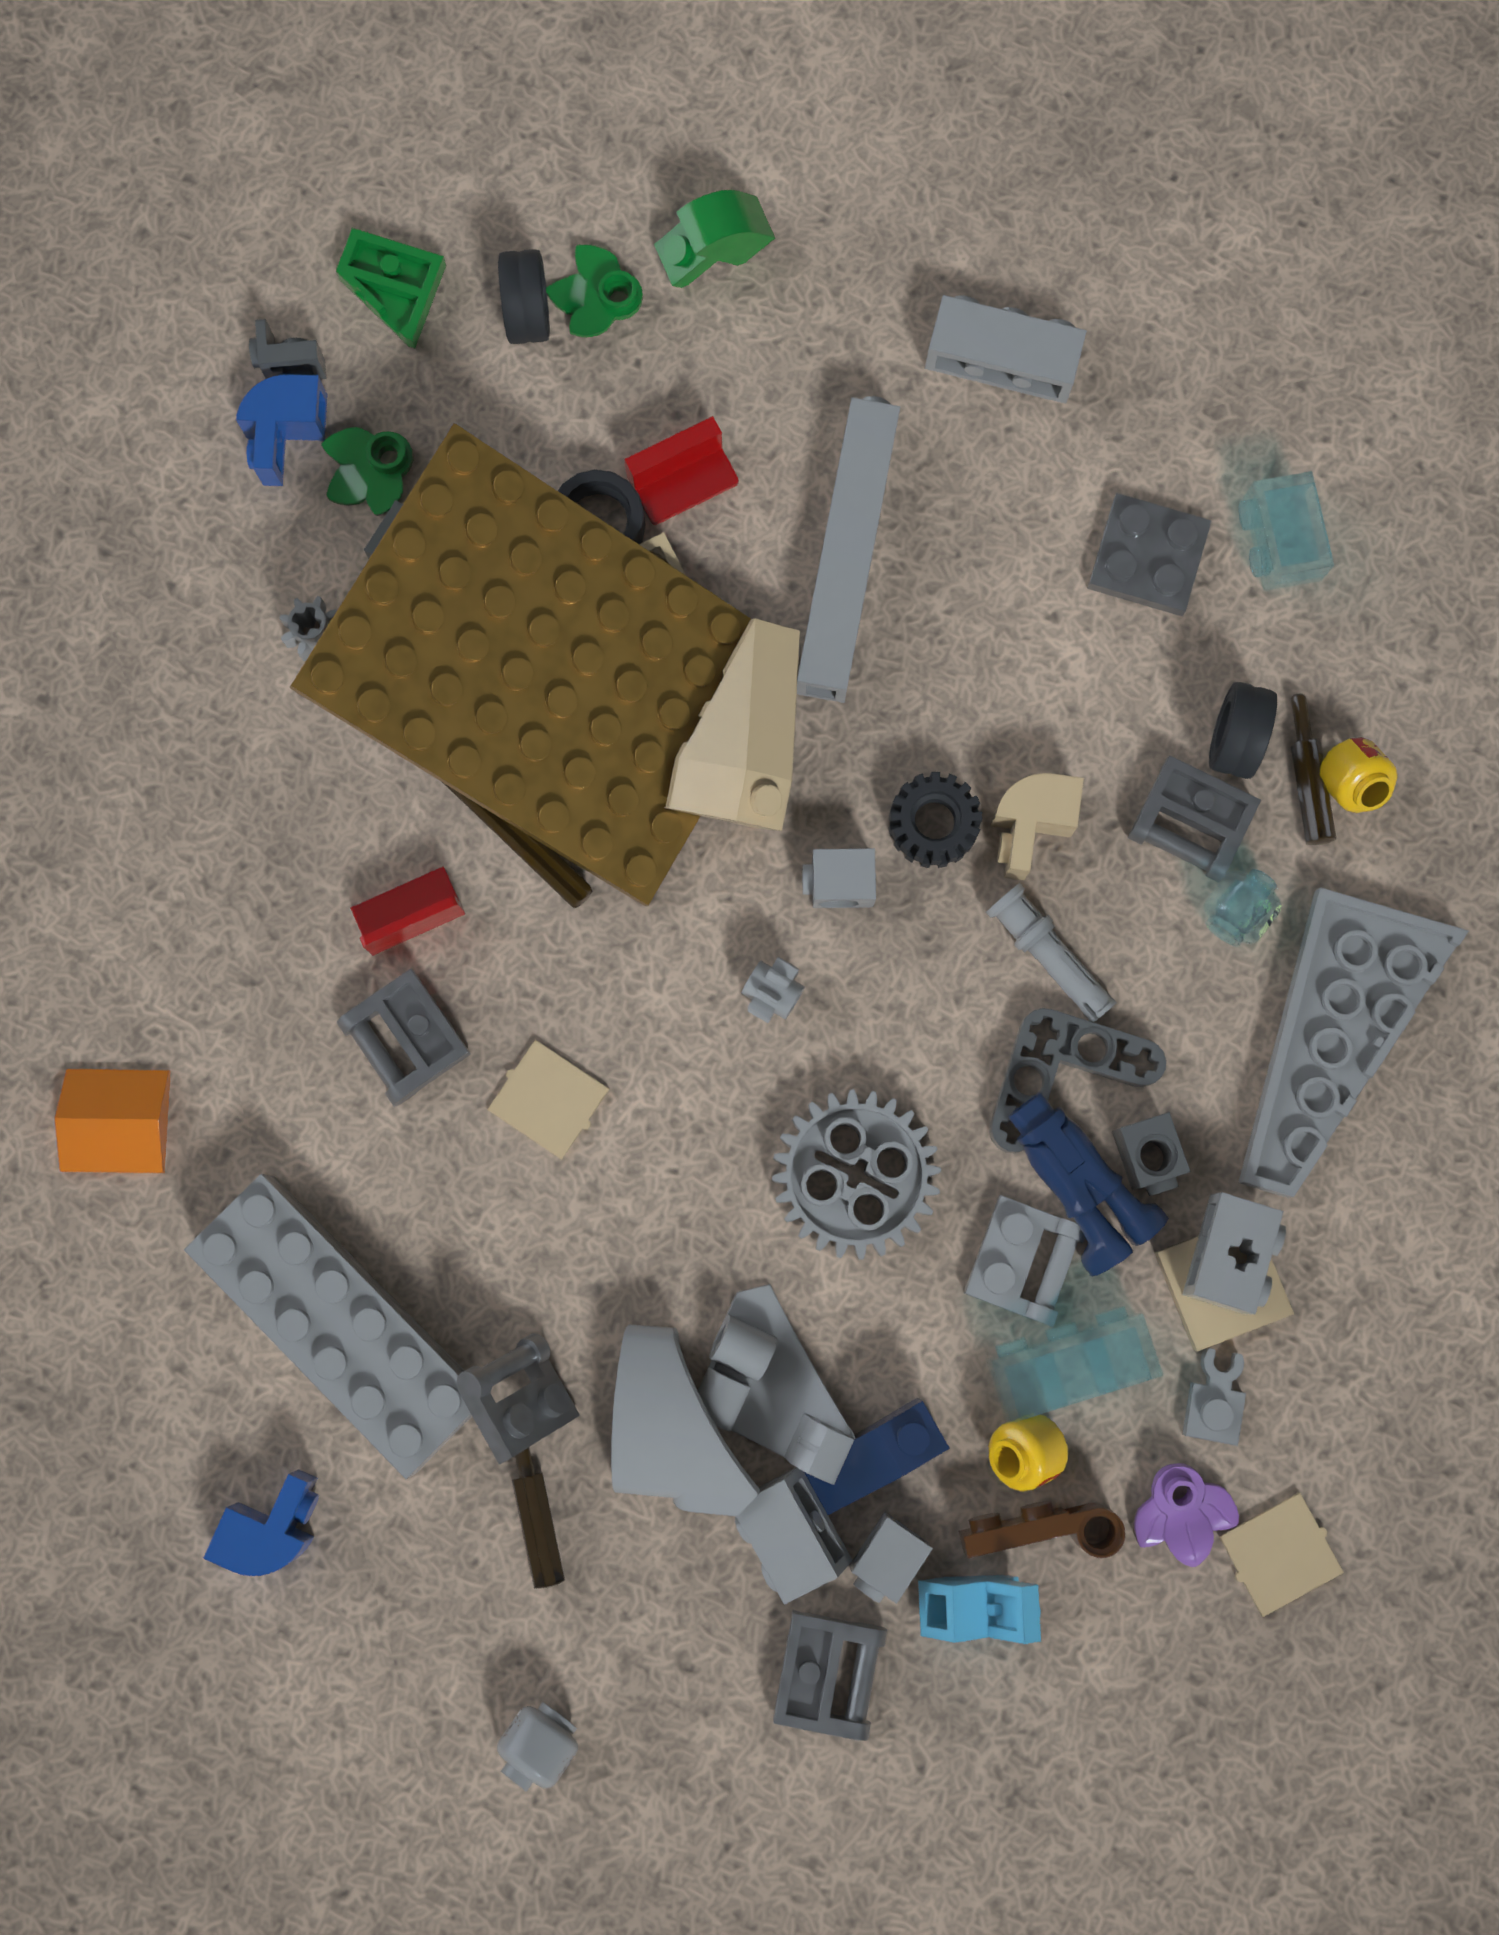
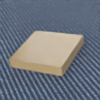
[1154,1236,1294,1352]

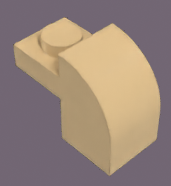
[991,773,1084,880]

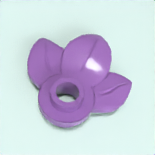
[1134,1463,1239,1567]

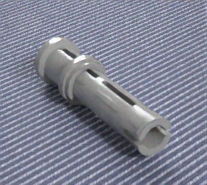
[986,883,1117,1023]

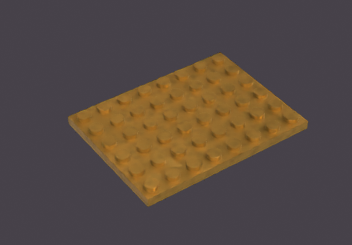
[290,423,751,906]

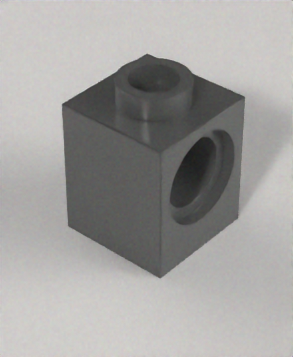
[1112,1112,1190,1196]

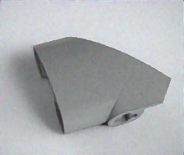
[698,1284,855,1485]
[611,1324,760,1516]

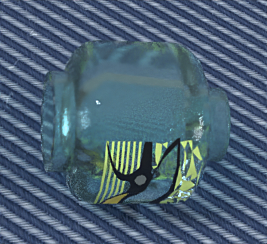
[1204,869,1282,947]

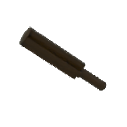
[1291,693,1337,845]
[512,1447,565,1589]

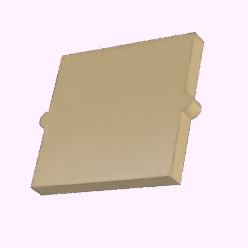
[487,1040,610,1160]
[1219,1492,1344,1617]

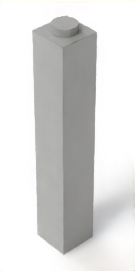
[797,396,900,703]

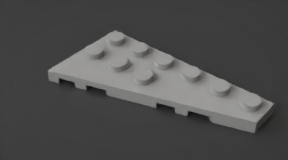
[1238,887,1469,1198]

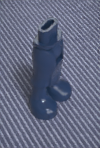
[1008,1092,1169,1277]

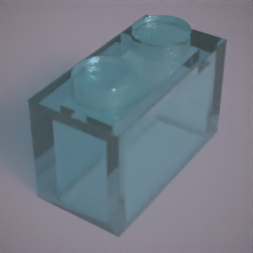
[1239,471,1334,591]

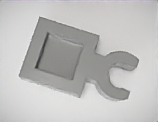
[1182,1348,1246,1446]

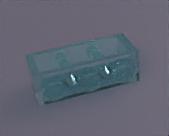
[986,1306,1163,1422]

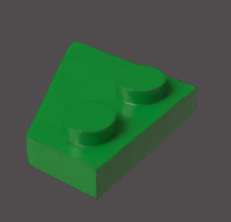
[336,228,446,349]

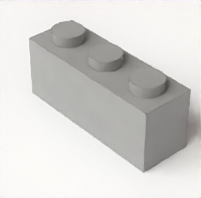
[925,295,1087,404]

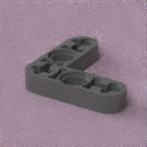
[989,1008,1167,1154]

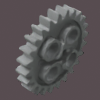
[772,1090,941,1260]

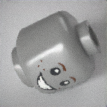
[497,1702,578,1792]

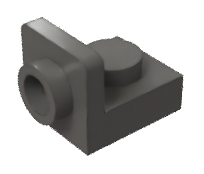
[249,319,327,380]

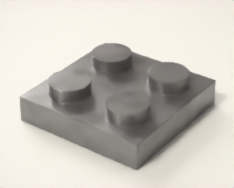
[1087,493,1212,616]

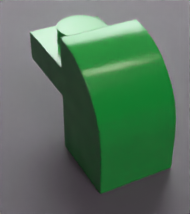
[654,190,775,288]

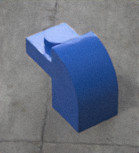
[236,374,328,486]
[203,1469,319,1576]

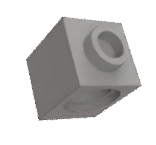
[802,848,876,908]
[849,1512,933,1604]

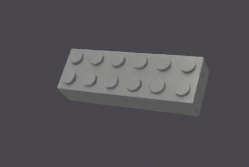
[184,1174,472,1479]

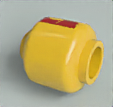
[1320,737,1398,813]
[988,1413,1068,1491]

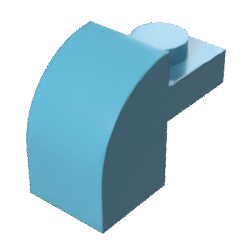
[918,1575,1041,1644]

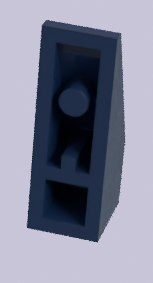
[804,1397,950,1515]

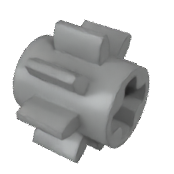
[279,596,337,661]
[741,957,805,1023]

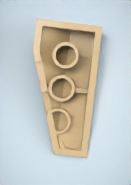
[665,619,800,831]

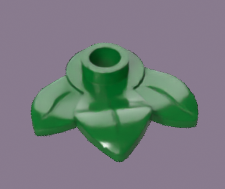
[546,244,643,337]
[321,427,414,516]

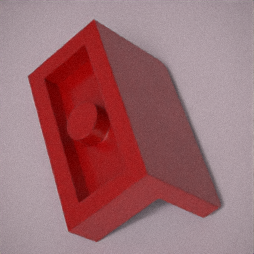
[624,416,739,525]
[350,866,466,956]

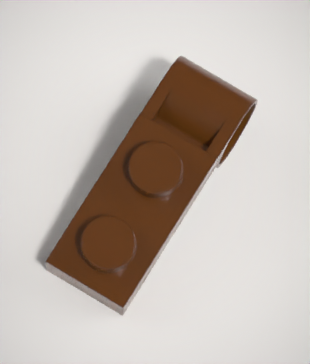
[959,1501,1125,1559]

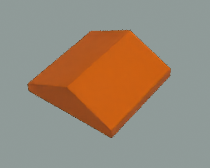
[55,1069,171,1173]

